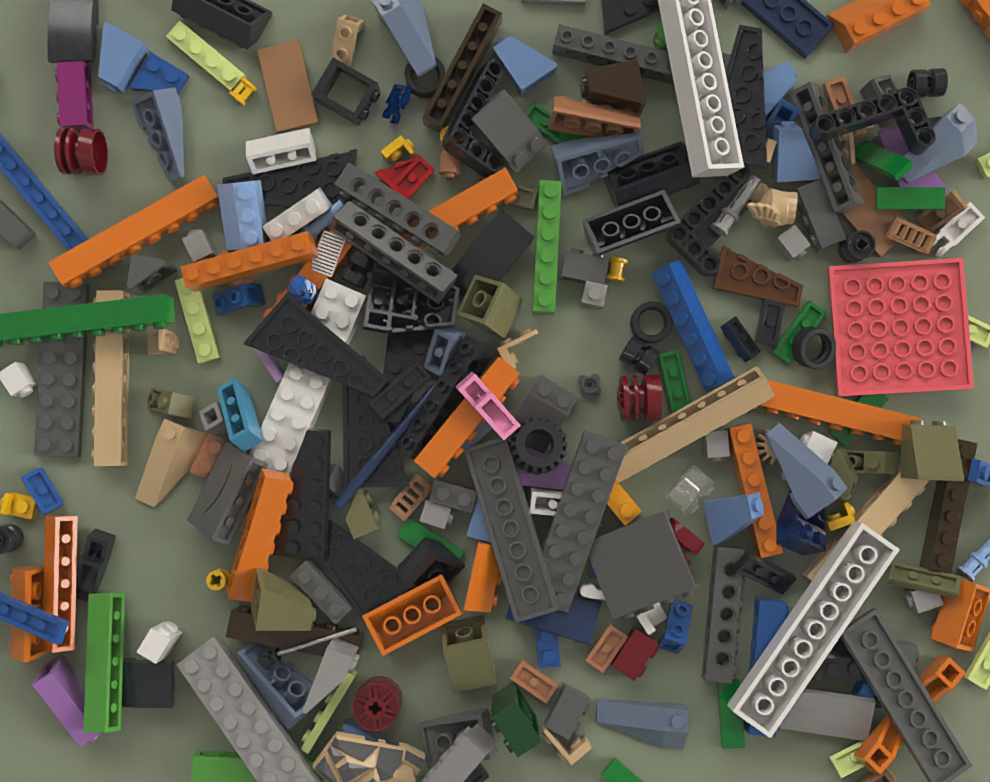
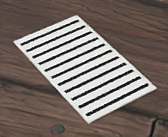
[312,230,345,277]

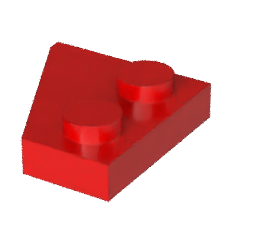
[375,155,435,199]

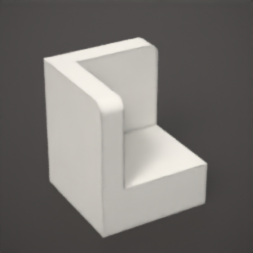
[634,602,667,635]

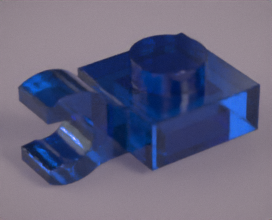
[382,84,413,125]

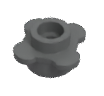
[578,374,601,396]

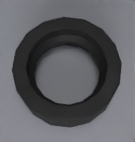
[404,57,445,99]
[630,301,673,344]
[791,326,836,369]

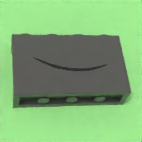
[187,441,268,545]

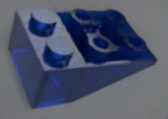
[776,489,827,556]

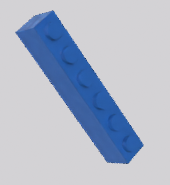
[652,260,735,392]
[744,597,789,737]

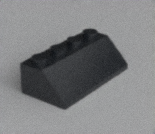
[171,0,272,49]
[603,141,700,207]
[582,190,681,256]

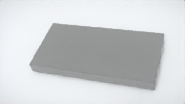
[780,688,876,741]

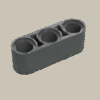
[0,199,35,249]

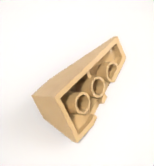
[135,418,206,507]

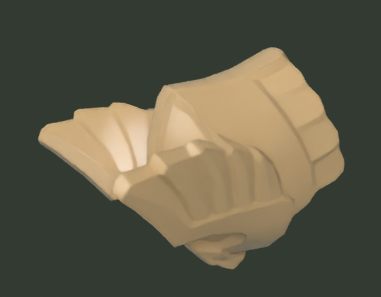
[747,183,798,228]

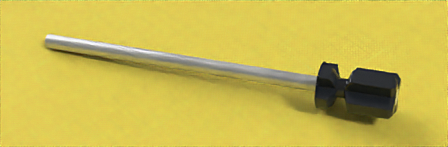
[257,627,357,666]

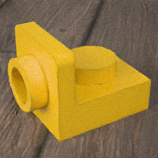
[381,135,416,163]
[0,492,38,520]
[821,501,856,531]

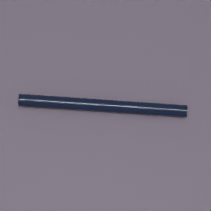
[333,384,435,510]

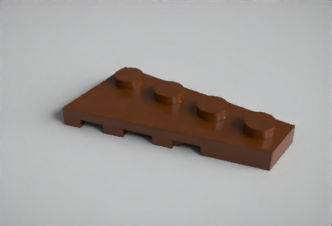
[712,245,804,308]

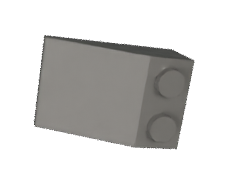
[302,638,360,714]

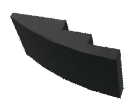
[47,0,99,63]
[452,210,535,297]
[122,658,174,708]

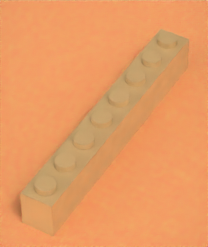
[91,290,130,466]
[616,366,775,483]
[801,463,930,583]

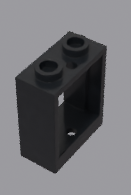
[311,57,381,126]

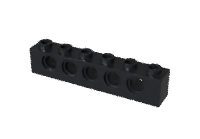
[397,335,495,460]

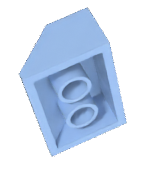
[217,180,270,250]

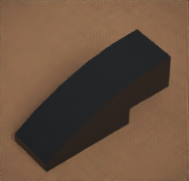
[76,529,116,602]

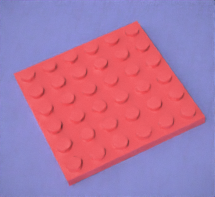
[827,258,974,397]

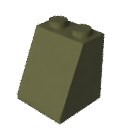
[456,275,523,339]
[901,420,964,481]
[251,568,316,631]
[441,615,497,693]

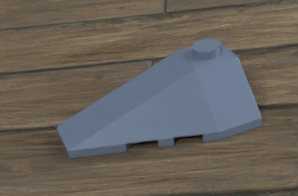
[372,0,437,77]
[131,87,184,182]
[901,103,978,183]
[551,133,644,195]
[764,423,847,519]
[236,642,316,730]
[596,699,689,749]

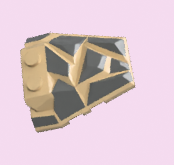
[312,731,426,782]

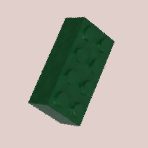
[491,682,542,757]

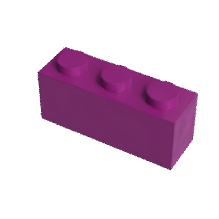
[55,60,94,132]

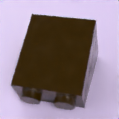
[579,60,646,116]

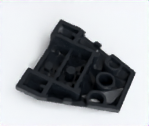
[363,260,460,333]

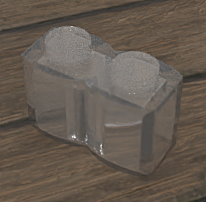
[664,464,714,515]

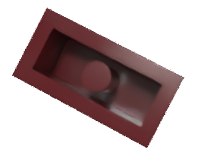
[611,625,659,681]

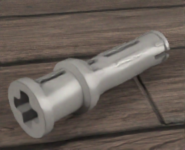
[710,175,762,237]

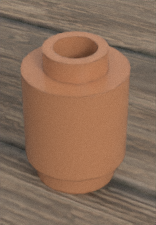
[439,148,461,180]

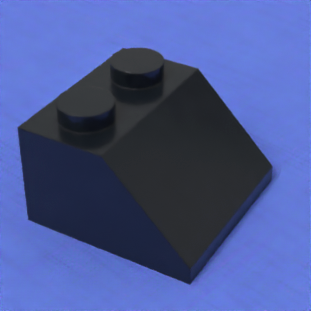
[398,537,465,588]

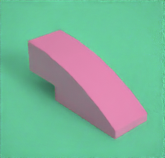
[455,372,521,440]

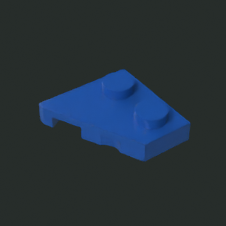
[129,52,190,94]

